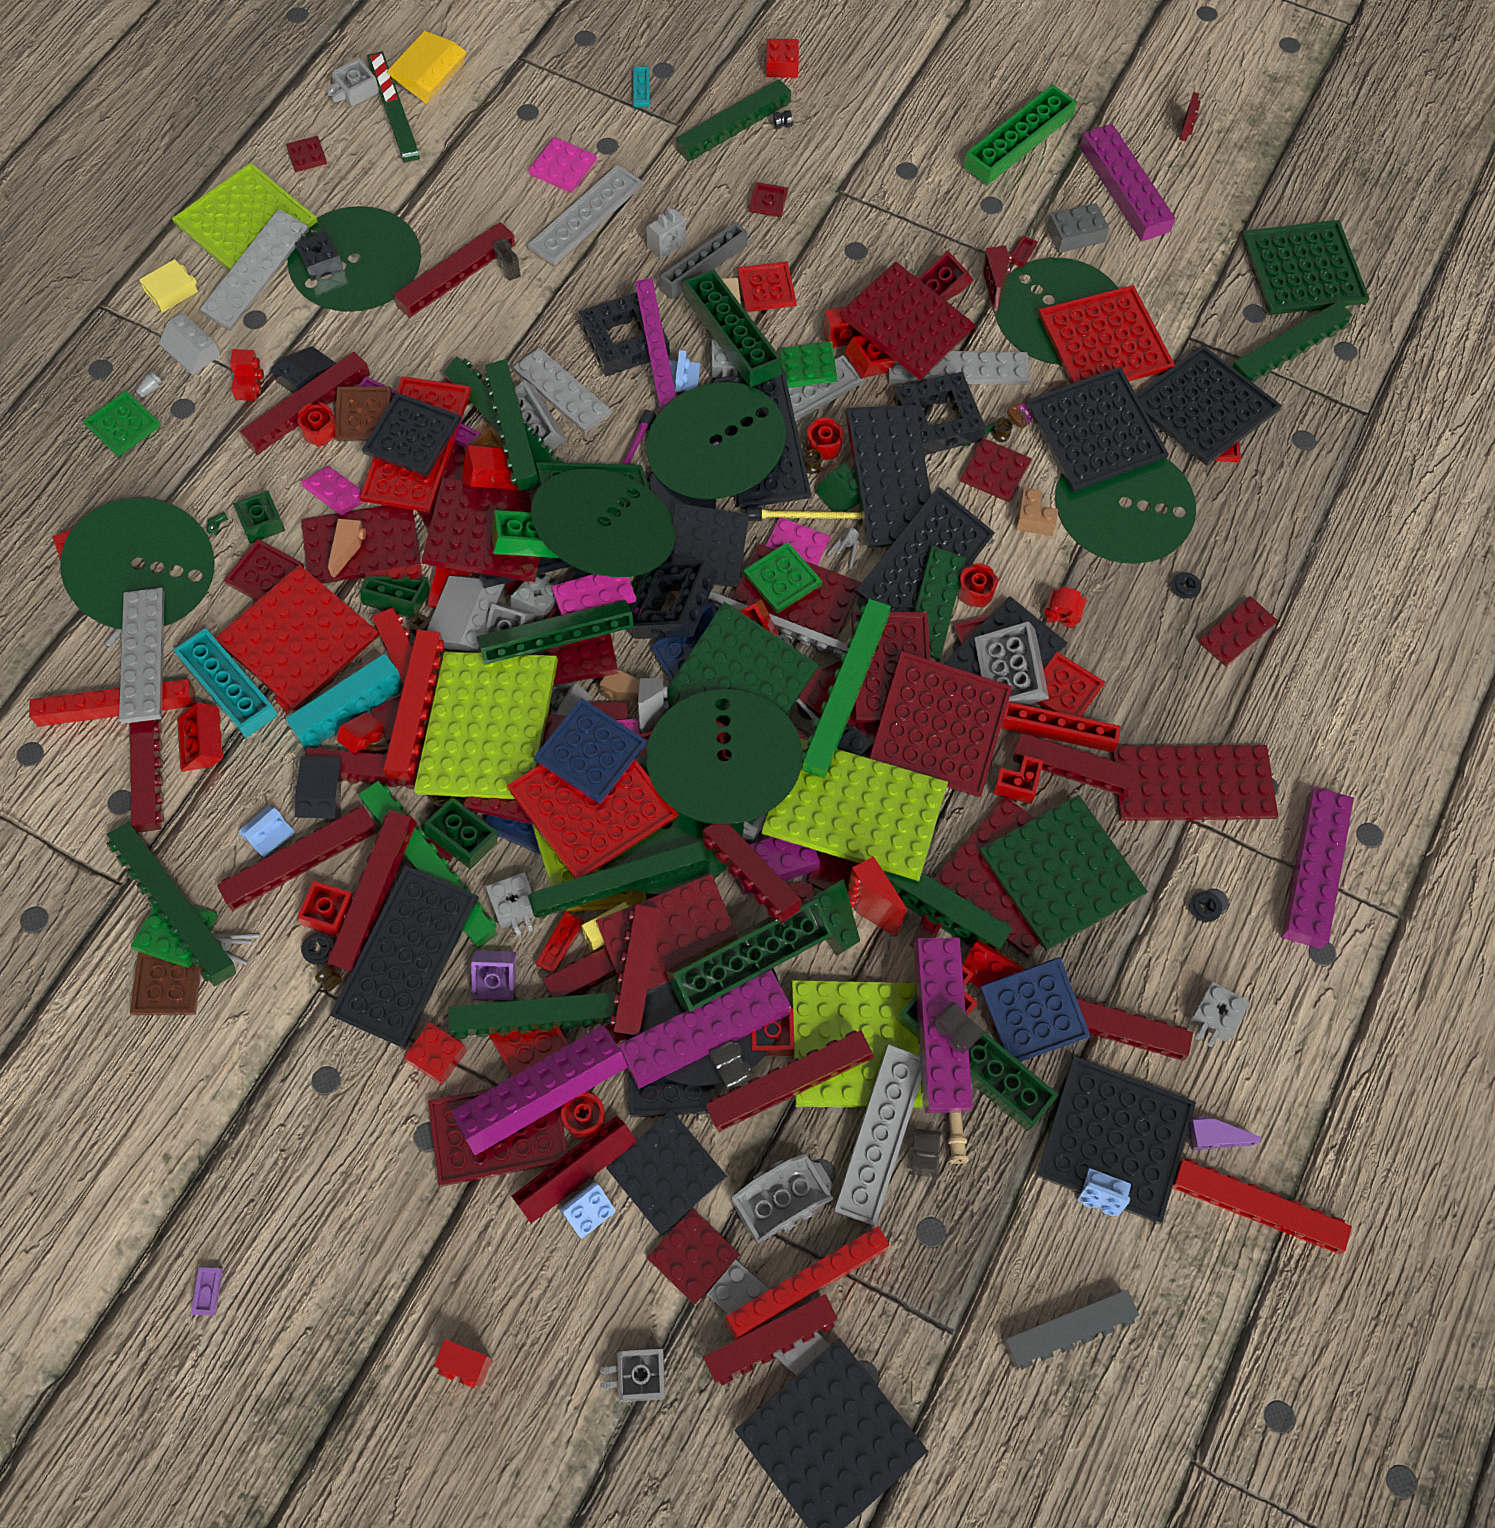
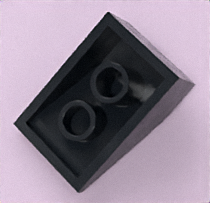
[271,346,336,394]
[295,756,342,819]

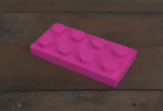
[551,574,636,616]

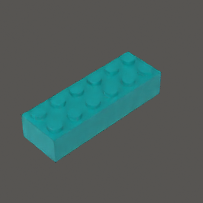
[174,628,278,739]
[285,654,404,751]

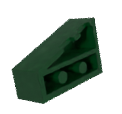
[360,576,430,618]
[813,879,860,956]

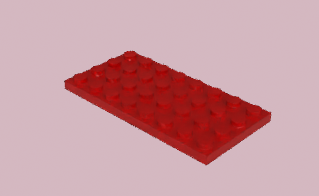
[360,376,471,513]

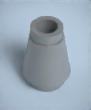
[135,372,162,398]

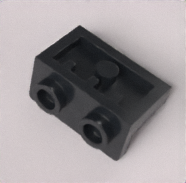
[837,726,873,756]

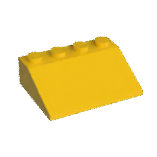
[387,31,467,104]

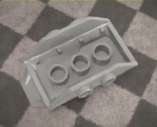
[732,1153,833,1244]

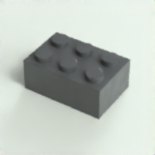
[1047,203,1109,253]

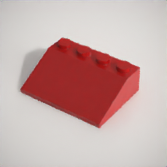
[847,856,907,937]

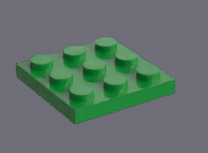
[780,341,838,388]
[82,391,161,458]
[743,542,822,613]
[130,904,218,968]

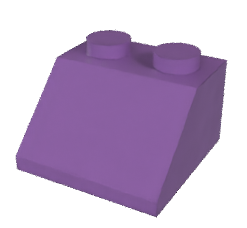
[471,950,517,1001]

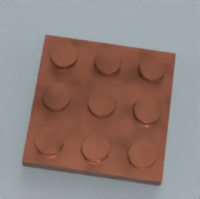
[335,386,392,441]
[130,953,201,1015]

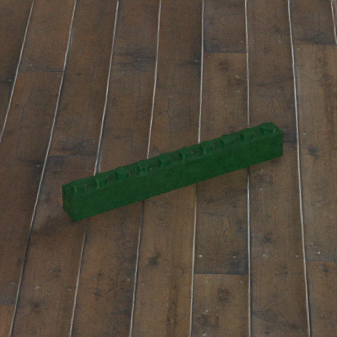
[444,356,566,463]
[106,822,236,987]

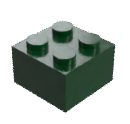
[233,490,286,544]

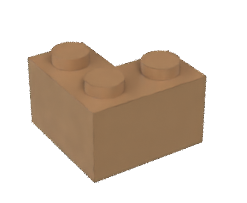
[1016,488,1058,536]

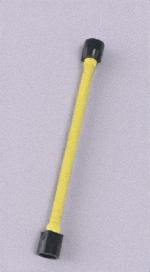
[747,506,863,521]

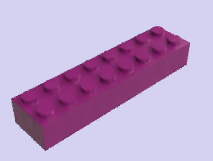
[1080,123,1175,242]
[1281,787,1354,949]
[913,938,973,1113]
[619,970,791,1089]
[451,1025,628,1155]

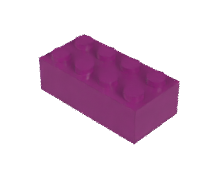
[738,837,820,895]

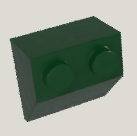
[815,462,860,513]

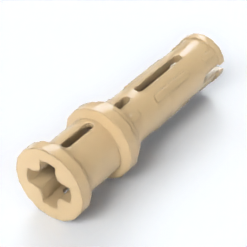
[948,1113,969,1164]

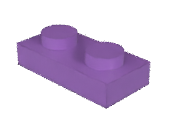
[191,1267,223,1316]

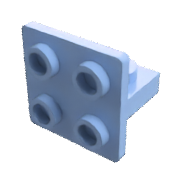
[669,350,700,393]
[238,806,295,858]
[1077,1168,1131,1216]
[559,1182,616,1239]

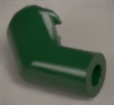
[206,511,228,535]

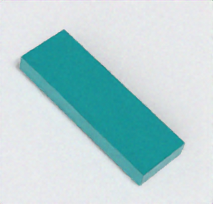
[633,67,650,107]

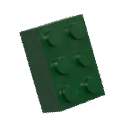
[425,797,498,870]

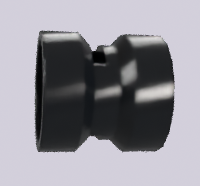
[773,110,793,129]

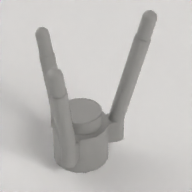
[826,528,859,570]
[790,698,821,735]
[213,934,260,965]

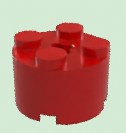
[297,403,336,447]
[806,417,844,460]
[958,563,998,608]
[1044,587,1087,628]
[561,1091,606,1139]

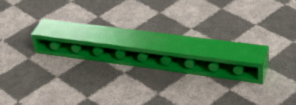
[801,599,891,779]
[358,781,497,949]

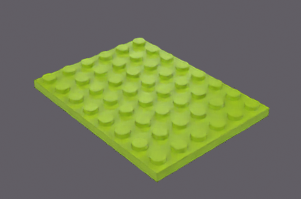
[414,652,558,799]
[762,738,948,881]

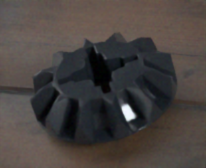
[1171,572,1202,600]
[1189,891,1222,923]
[301,932,335,965]

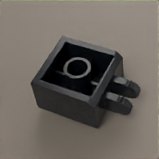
[295,230,343,281]

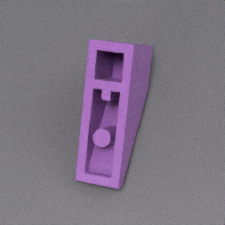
[1189,1116,1261,1150]

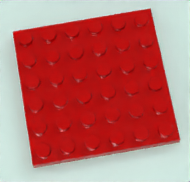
[1038,285,1175,384]
[215,564,380,712]
[507,759,678,879]

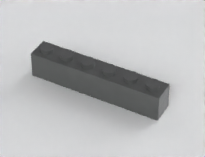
[660,222,747,299]
[1002,1289,1140,1370]

